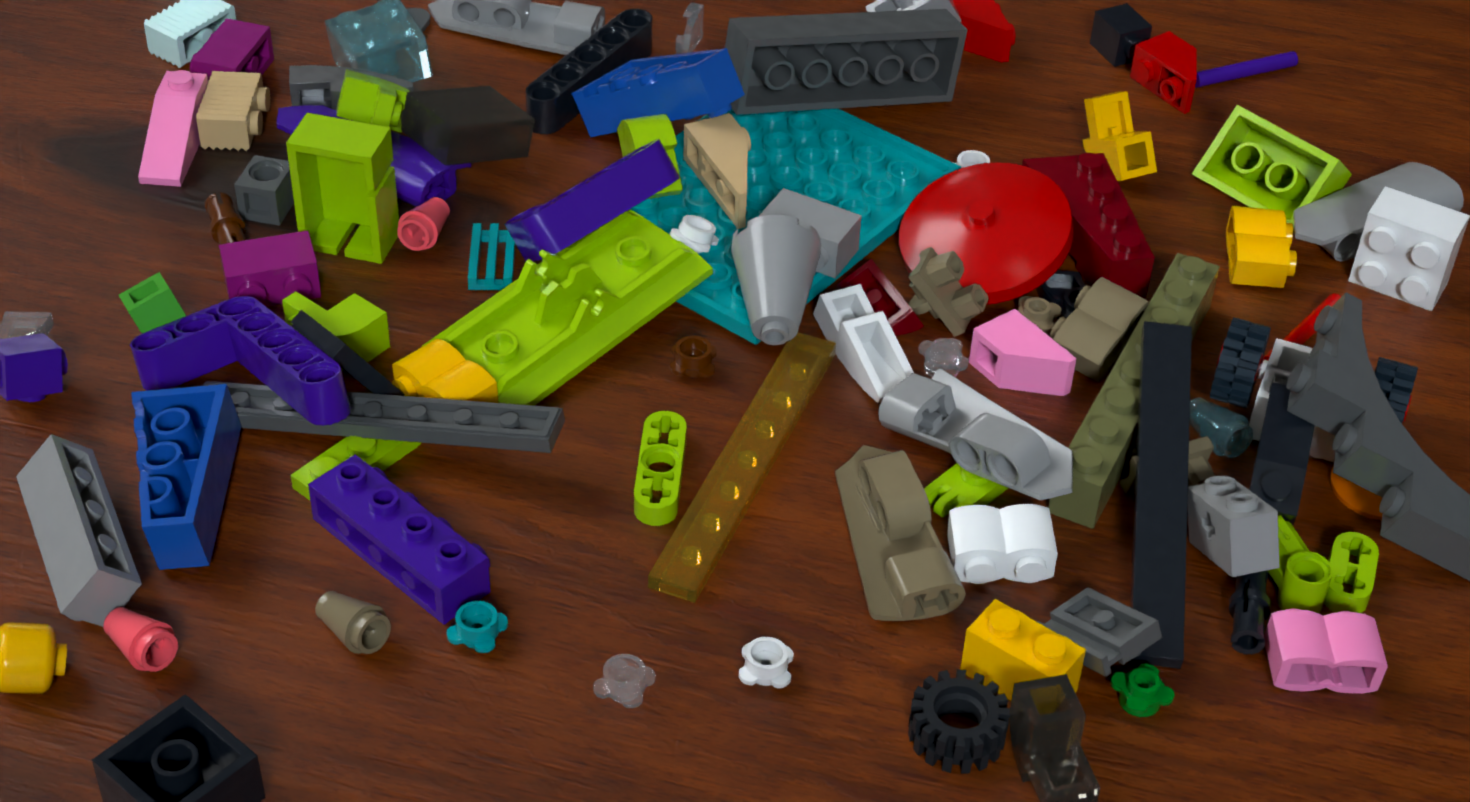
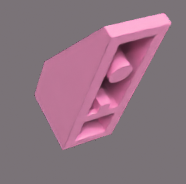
[138,70,208,187]

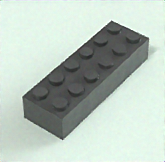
[725,9,968,115]

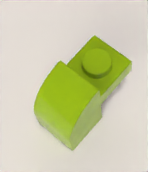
[336,69,412,133]
[617,114,683,199]
[282,291,390,371]

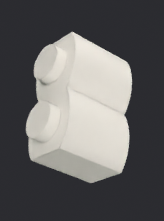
[947,504,1058,584]

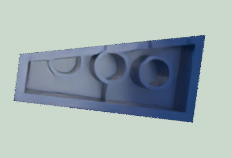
[572,48,745,138]
[131,384,242,570]

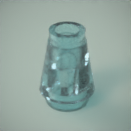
[1189,397,1253,458]

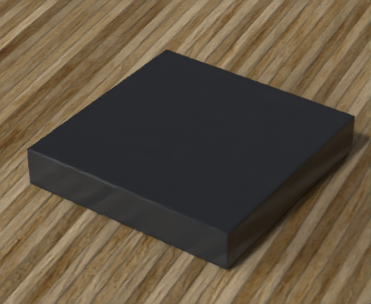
[291,310,405,396]

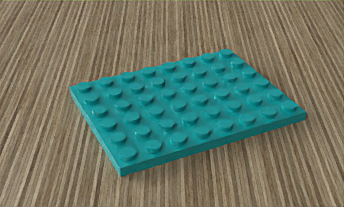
[629,108,961,345]

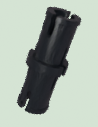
[1229,570,1271,654]

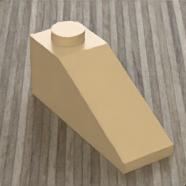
[683,113,751,229]

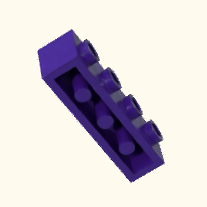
[308,454,491,625]

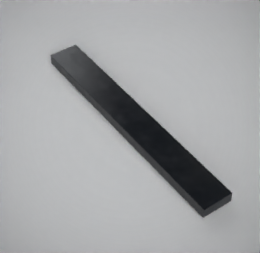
[1128,321,1192,669]

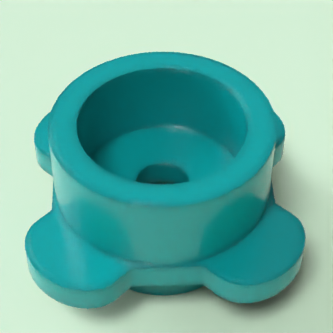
[446,601,508,653]

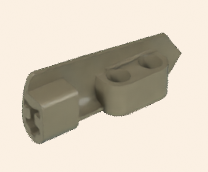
[835,445,966,621]

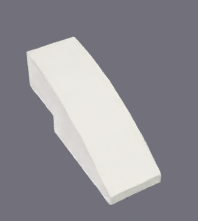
[813,284,914,403]

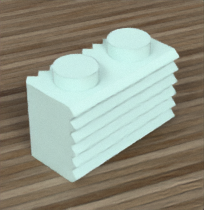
[144,0,236,68]

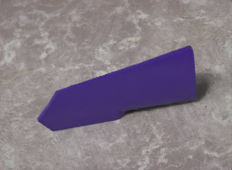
[276,106,471,207]

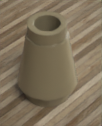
[315,591,391,654]

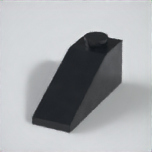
[1249,383,1315,526]

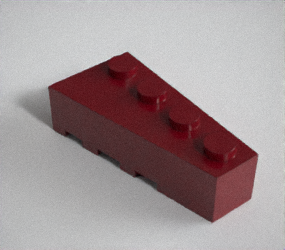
[1022,153,1155,298]

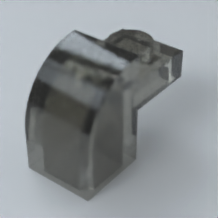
[1010,674,1100,802]

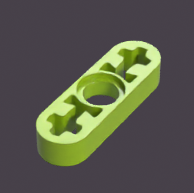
[634,411,687,526]

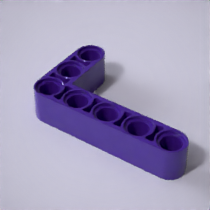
[130,296,351,426]

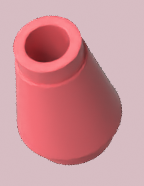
[397,197,450,251]
[103,607,178,672]

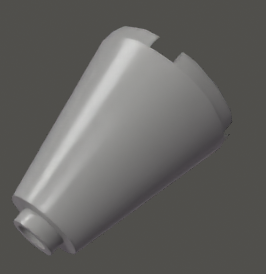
[731,214,821,345]

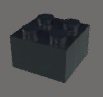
[92,694,266,802]

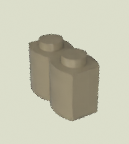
[1050,277,1149,382]

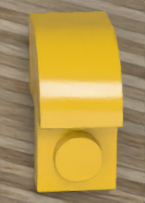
[1083,91,1157,181]

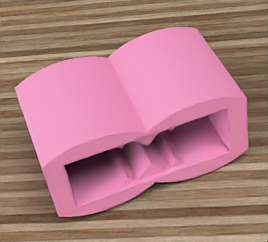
[1264,608,1388,694]

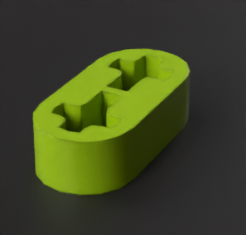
[1324,532,1379,613]

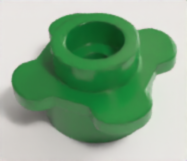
[1111,664,1175,717]

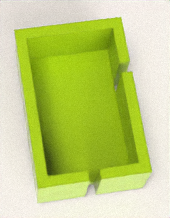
[286,113,399,264]

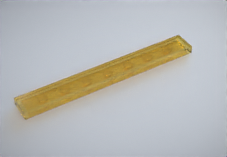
[648,332,836,603]

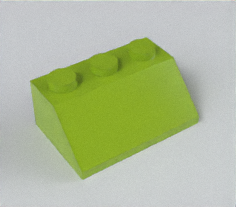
[1192,105,1352,233]

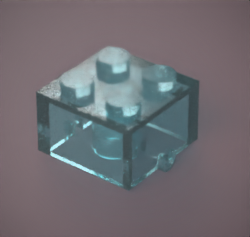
[324,0,433,82]

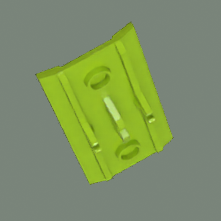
[422,210,713,406]

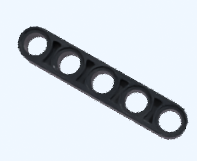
[525,9,652,134]

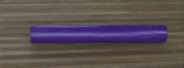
[1195,51,1298,88]

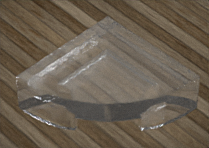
[675,2,704,54]
[0,311,54,339]

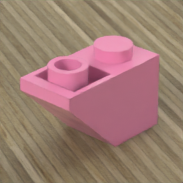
[969,309,1077,396]

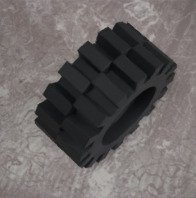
[908,669,1010,774]

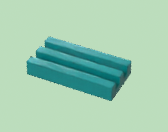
[468,223,516,290]

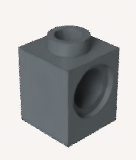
[234,155,294,226]

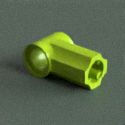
[1267,515,1333,613]

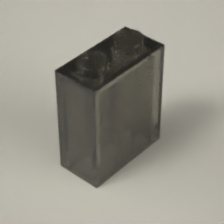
[401,86,535,165]

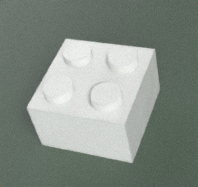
[1348,186,1470,311]

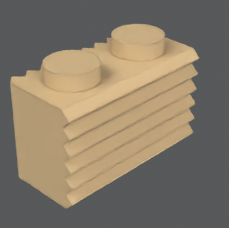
[196,71,270,151]

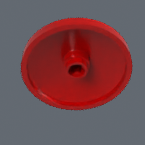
[899,162,1074,305]

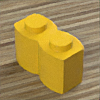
[1226,206,1297,288]
[392,339,498,403]

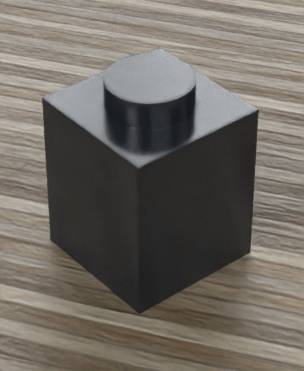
[1090,3,1153,67]

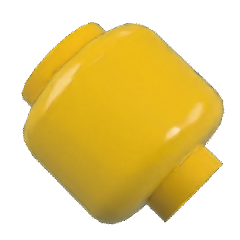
[0,622,67,694]

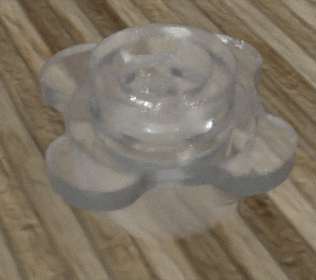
[918,338,969,377]
[593,654,655,708]

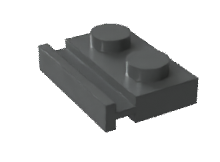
[1037,587,1162,677]

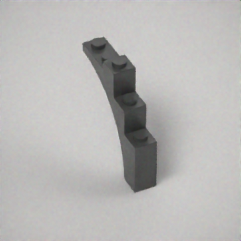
[1286,292,1470,581]

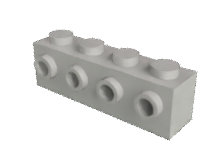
[16,434,142,627]

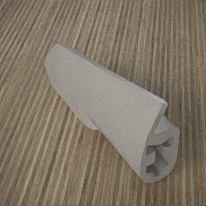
[428,0,605,55]
[1293,162,1464,262]
[878,368,1073,500]

